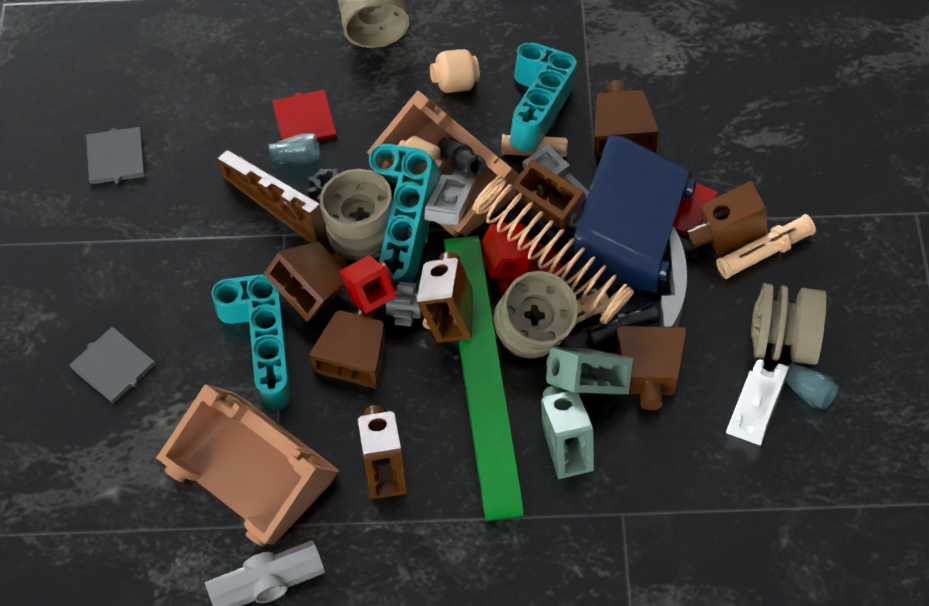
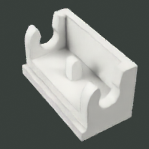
[726,360,788,445]

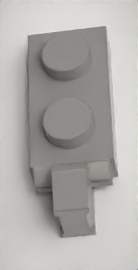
[424,169,475,225]

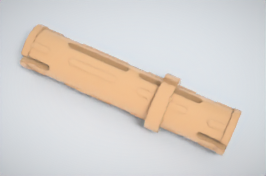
[716,214,816,279]

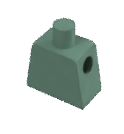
[546,347,633,394]
[541,385,594,479]

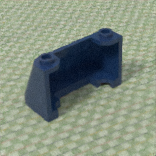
[574,135,697,293]

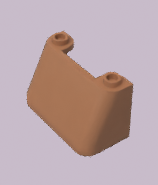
[367,90,519,238]
[156,384,339,546]

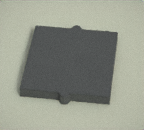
[86,127,145,184]
[70,327,156,404]

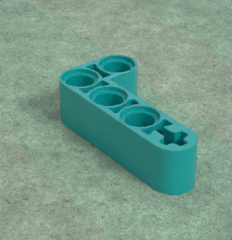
[509,43,577,152]
[369,144,439,285]
[211,274,291,411]

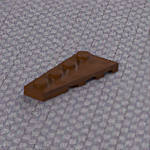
[218,150,328,245]

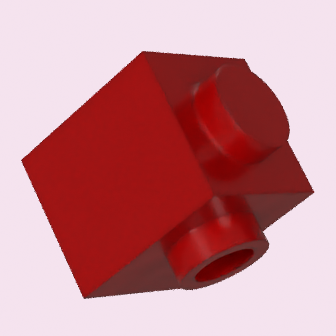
[480,222,533,279]
[338,255,397,314]

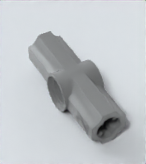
[205,540,325,606]

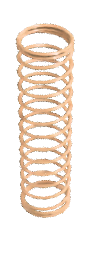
[472,176,634,324]

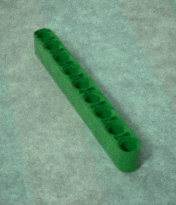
[444,235,523,521]

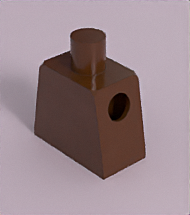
[593,80,659,156]
[512,159,587,234]
[685,181,768,256]
[263,242,347,322]
[417,252,473,343]
[310,306,386,389]
[615,326,686,410]
[358,405,407,500]

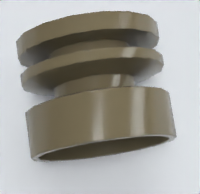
[338,0,409,48]
[320,168,393,261]
[493,271,578,359]
[751,283,826,365]

